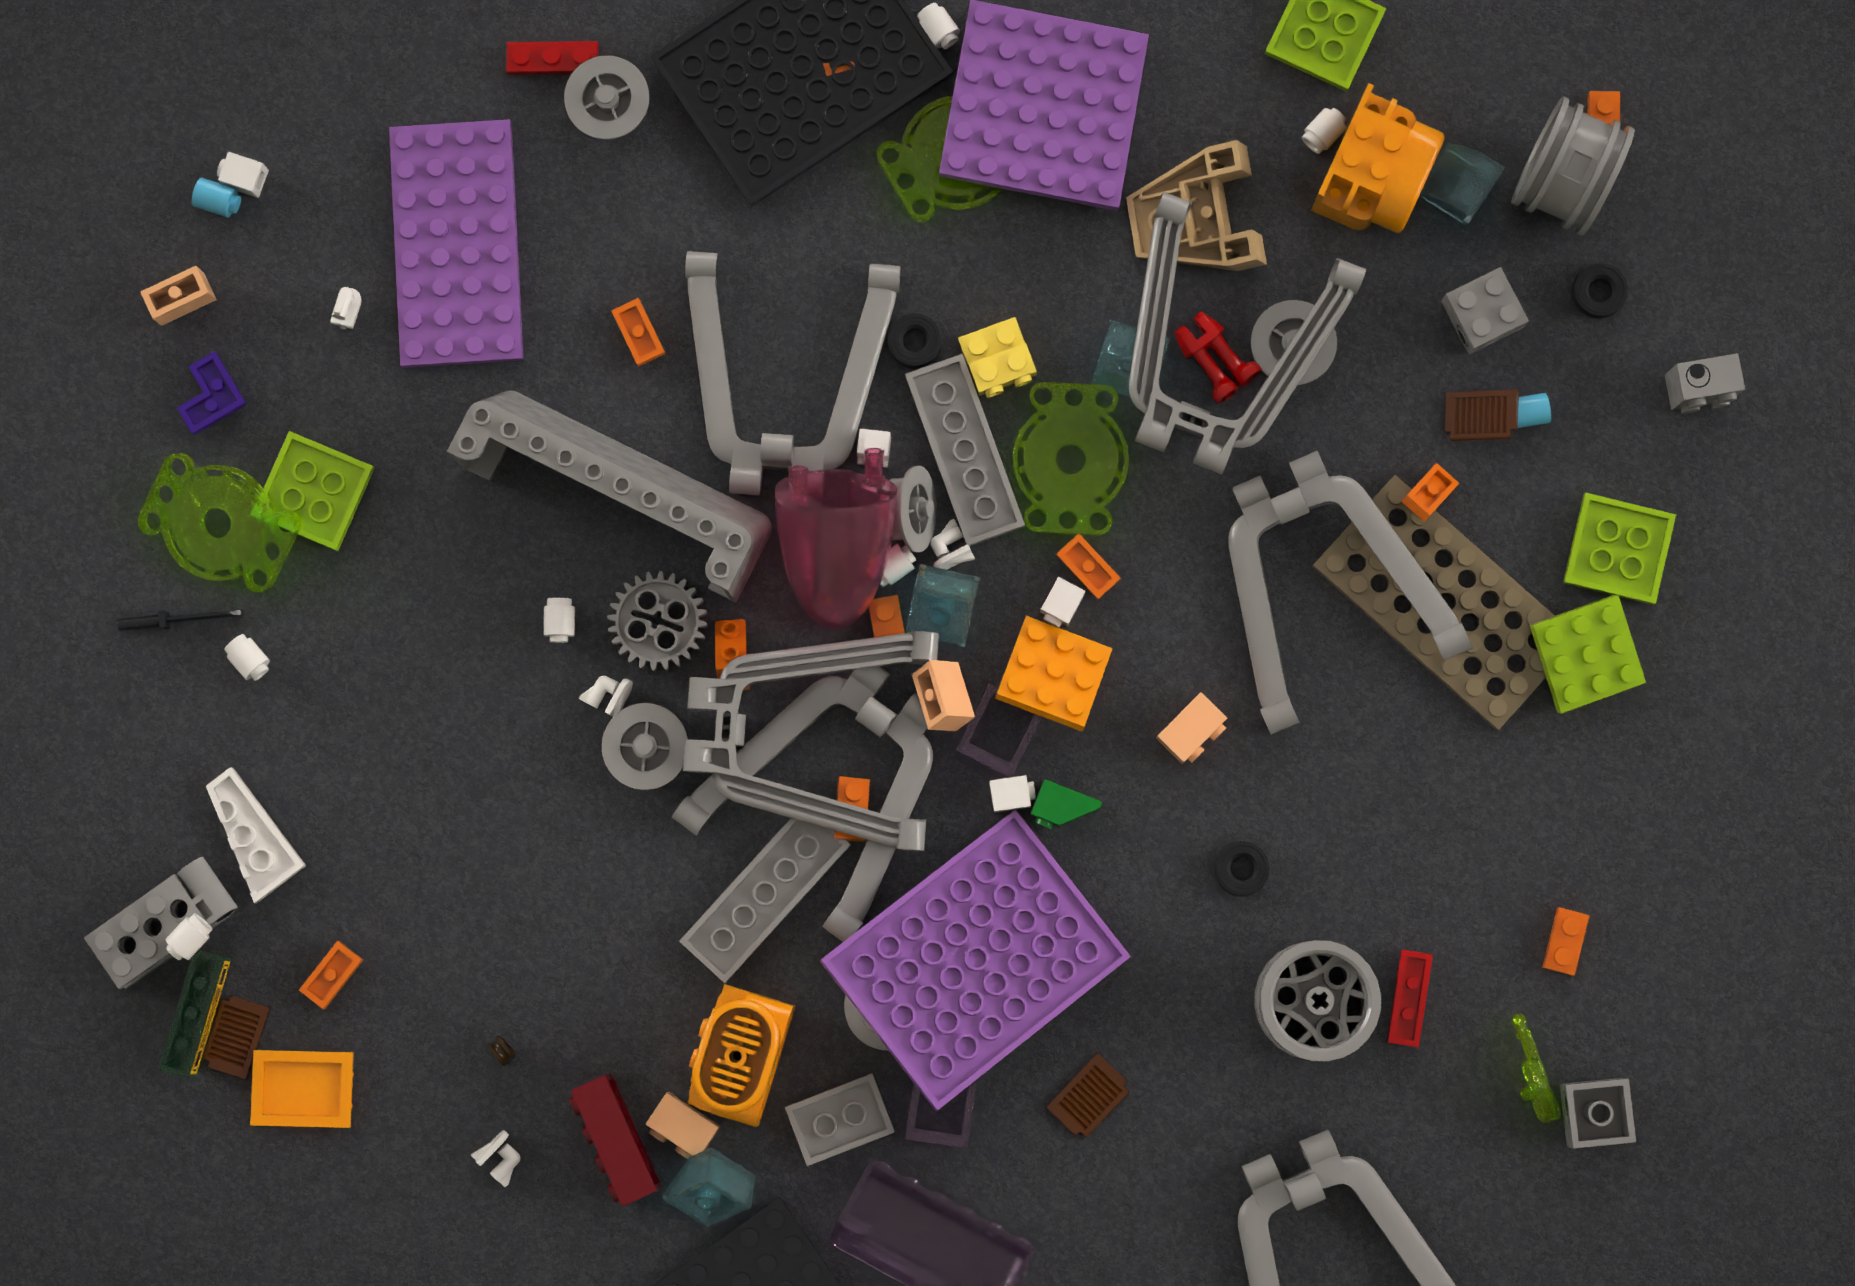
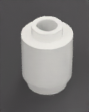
[917,3,960,49]
[1302,108,1347,154]
[869,543,916,587]
[544,598,575,643]
[224,634,270,681]
[165,913,213,960]

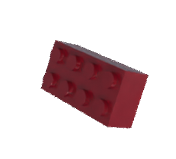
[569,1073,662,1207]

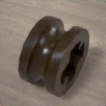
[487,1035,517,1066]

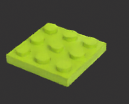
[1265,0,1387,92]
[252,431,375,551]
[1563,493,1676,605]
[1530,595,1646,714]

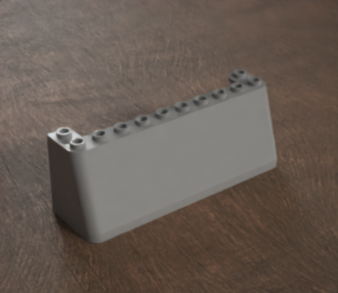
[447,391,772,603]

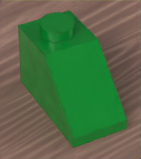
[1031,779,1102,829]

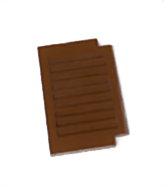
[1445,389,1519,441]
[202,995,271,1079]
[1046,1053,1129,1137]

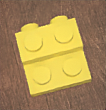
[958,317,1037,398]

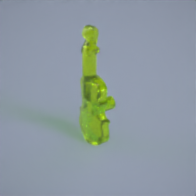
[1512,1013,1561,1123]

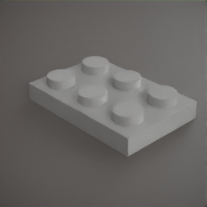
[785,1073,895,1166]

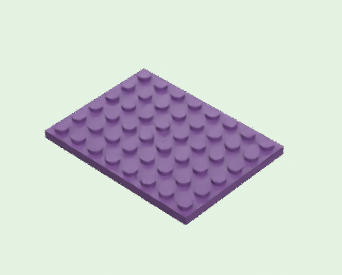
[820,809,1131,1111]

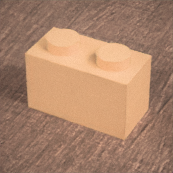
[141,266,217,326]
[912,660,975,731]
[1156,692,1227,764]
[646,1092,720,1160]

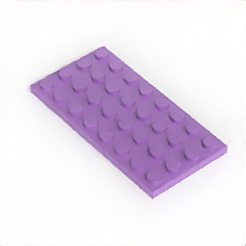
[389,119,524,368]

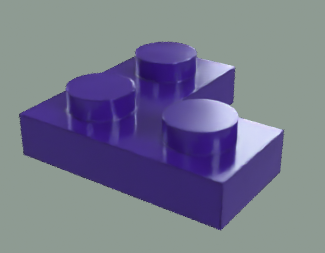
[177,351,247,436]

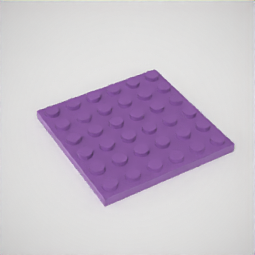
[938,0,1149,211]

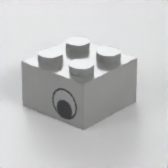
[1441,267,1529,355]
[1664,353,1745,414]
[1559,1078,1636,1149]

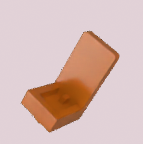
[715,619,750,690]

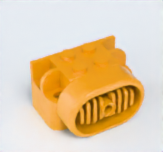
[1311,83,1445,233]
[687,984,796,1127]

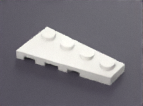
[206,767,306,904]

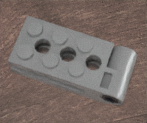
[84,857,238,989]

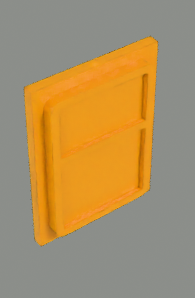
[250,1050,354,1128]

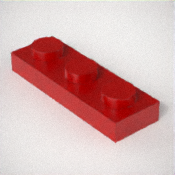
[506,41,599,75]
[1386,949,1433,1048]

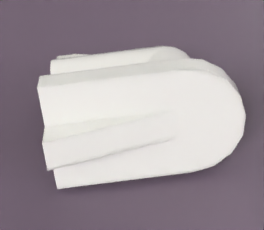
[330,287,362,329]
[930,519,975,572]
[579,676,633,717]
[471,1130,521,1187]

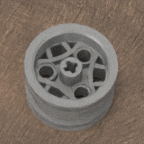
[1511,96,1635,236]
[1254,940,1381,1061]

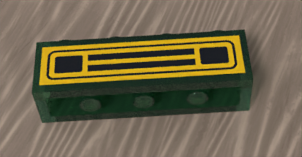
[158,949,232,1079]

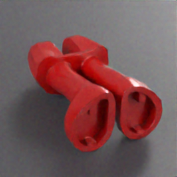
[1174,311,1262,405]

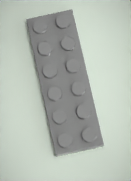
[905,354,1025,546]
[679,818,851,983]

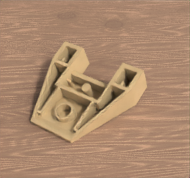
[1126,140,1267,271]

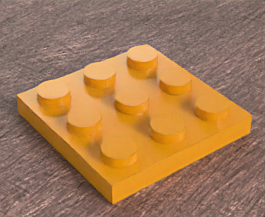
[995,616,1113,731]

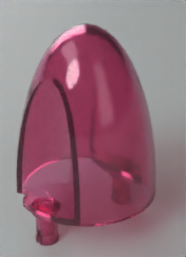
[775,448,897,631]

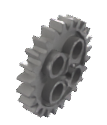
[607,571,708,672]

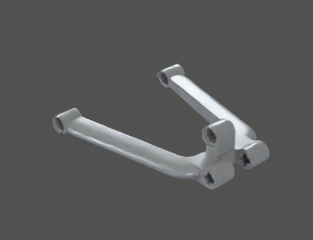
[1129,192,1366,475]
[685,251,901,500]
[1228,450,1473,735]
[683,631,939,851]
[672,666,933,942]
[1238,1129,1456,1286]

